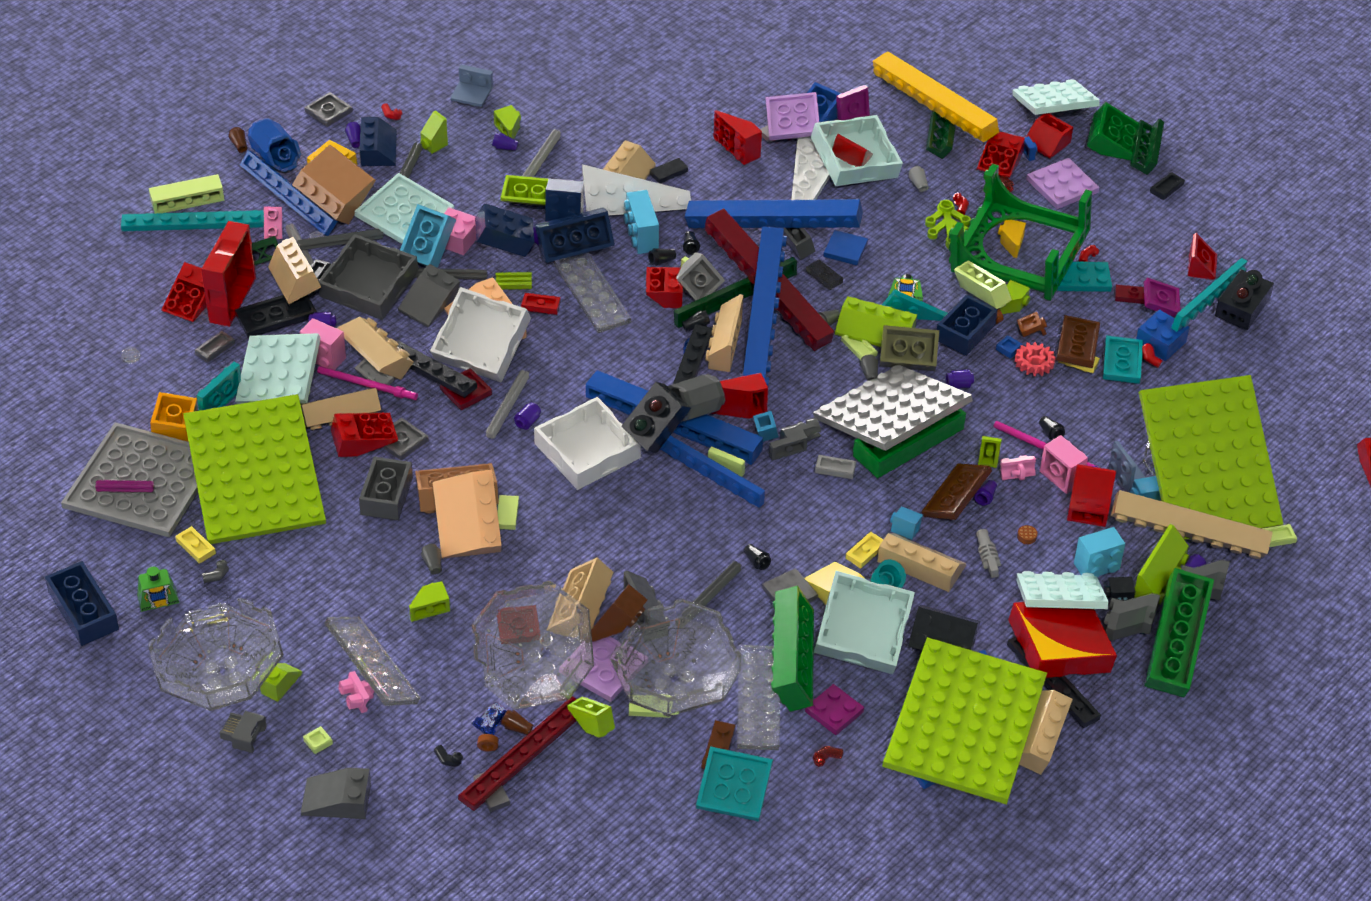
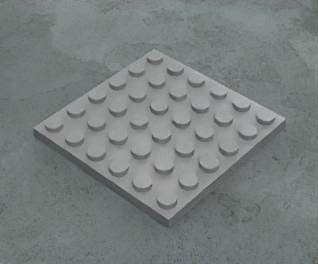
[813,365,973,451]
[61,422,198,537]

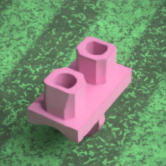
[264,207,283,239]
[1001,455,1036,481]
[338,671,376,713]

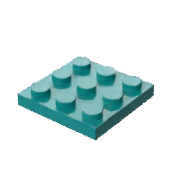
[696,747,773,821]

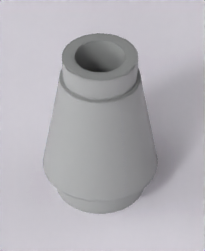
[909,166,929,192]

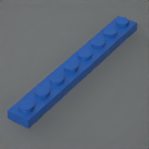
[240,150,337,236]
[659,435,765,508]

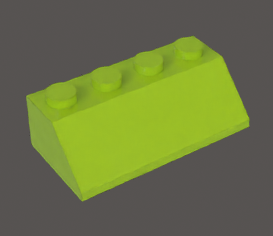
[500,175,548,206]
[835,296,917,347]
[1134,524,1189,605]

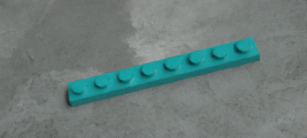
[121,210,264,231]
[1171,258,1248,332]

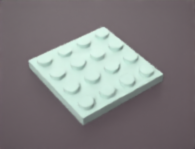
[1013,79,1099,115]
[355,173,454,244]
[235,333,321,404]
[1016,571,1108,609]

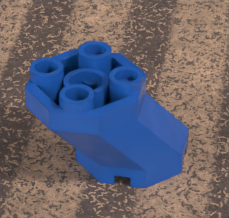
[248,118,302,172]

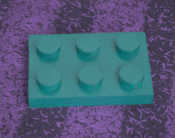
[1057,262,1112,292]
[1103,335,1143,384]
[197,362,241,411]

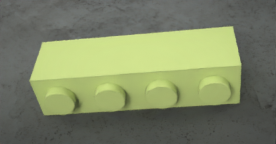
[149,174,224,213]
[954,260,1012,309]

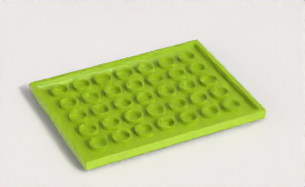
[1139,375,1284,540]
[183,394,326,544]
[882,637,1047,805]

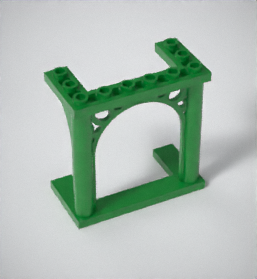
[948,164,1092,301]

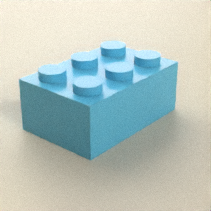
[624,190,659,254]
[400,204,456,268]

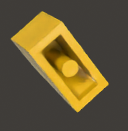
[998,220,1026,258]

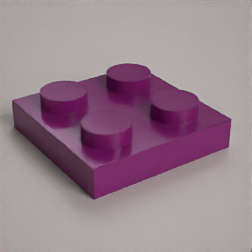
[836,85,870,120]
[1144,277,1181,317]
[805,684,864,735]

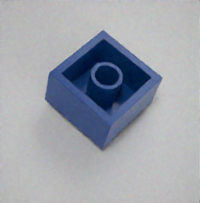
[1136,310,1190,361]

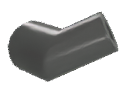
[202,560,229,583]

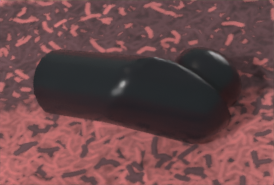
[434,745,463,767]

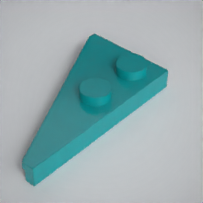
[882,289,948,321]

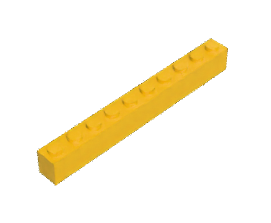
[873,51,999,142]

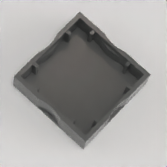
[318,234,419,320]

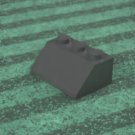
[624,571,670,642]

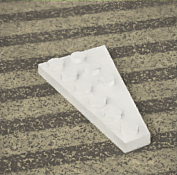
[791,137,830,200]
[582,164,691,216]

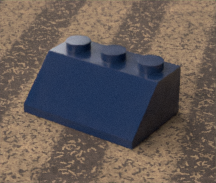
[360,116,397,166]

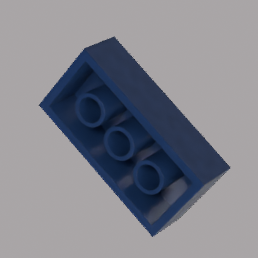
[535,207,615,263]
[45,561,119,646]

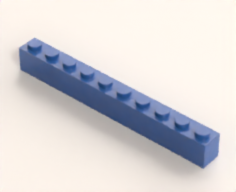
[685,199,863,228]
[743,226,787,388]
[586,370,763,465]

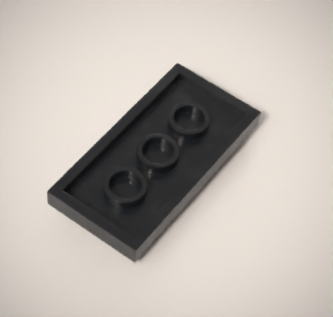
[235,295,317,338]

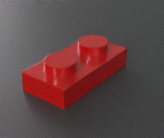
[521,293,561,315]

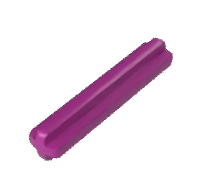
[95,480,154,492]

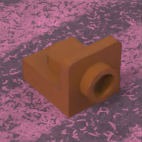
[1017,311,1048,337]

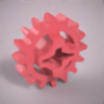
[1014,342,1056,376]

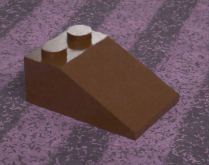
[582,584,648,644]

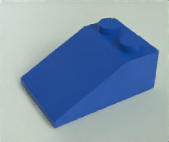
[807,82,842,122]

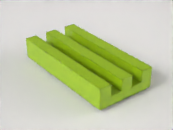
[496,272,532,290]

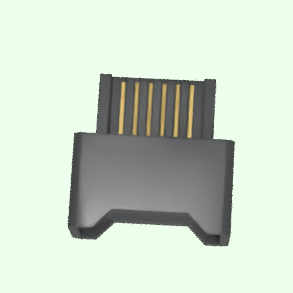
[220,711,267,753]

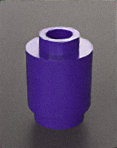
[309,312,337,327]
[946,369,974,389]
[514,403,541,430]

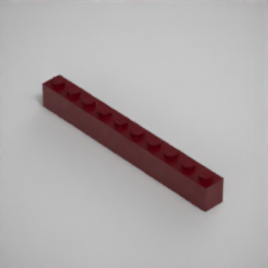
[705,208,834,351]

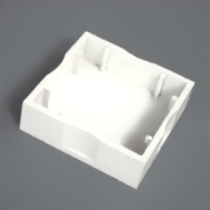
[430,287,531,382]
[534,397,641,490]

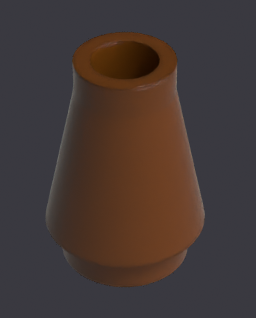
[228,127,248,153]
[501,710,534,735]

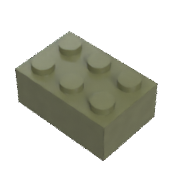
[880,325,939,372]

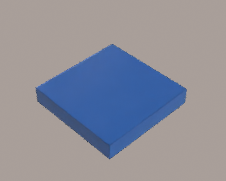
[823,230,868,265]

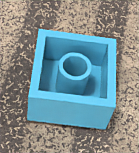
[1074,527,1125,577]

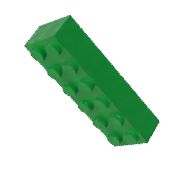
[853,408,966,479]
[1144,568,1214,698]
[771,585,814,712]

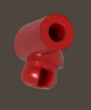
[381,103,403,121]
[953,193,969,215]
[1079,245,1099,262]
[1142,343,1163,368]

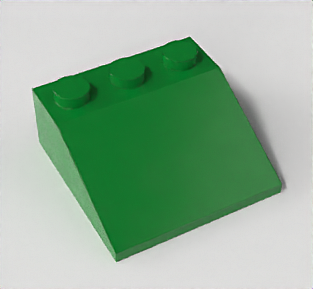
[1086,102,1146,162]

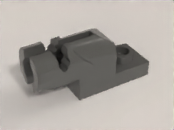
[769,417,821,461]

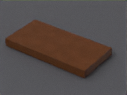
[1056,315,1100,368]
[921,463,992,520]

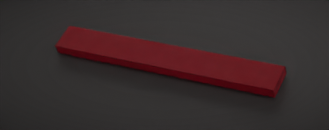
[458,696,577,811]

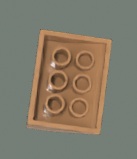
[292,145,376,225]
[415,463,499,513]

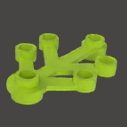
[925,200,971,250]

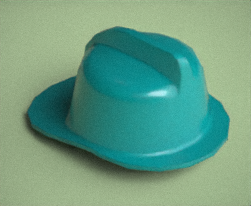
[871,559,906,588]

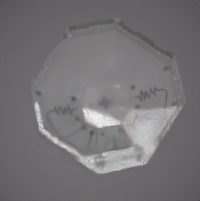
[472,581,594,710]
[148,598,284,711]
[610,599,741,717]

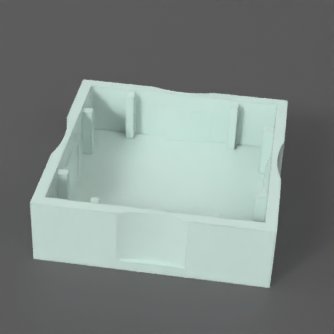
[811,115,903,186]
[814,571,915,674]

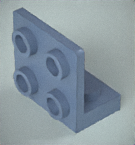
[451,64,493,107]
[1108,441,1146,493]

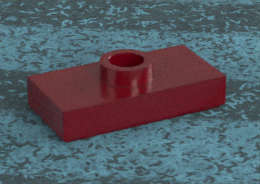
[1115,284,1145,304]

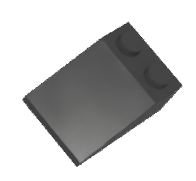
[398,264,460,328]
[301,768,371,819]

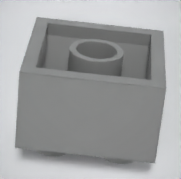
[676,252,725,301]

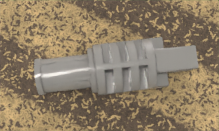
[976,529,1001,578]

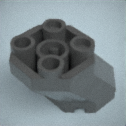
[668,374,725,423]
[1181,559,1230,600]
[1104,593,1161,641]

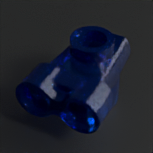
[471,702,507,735]

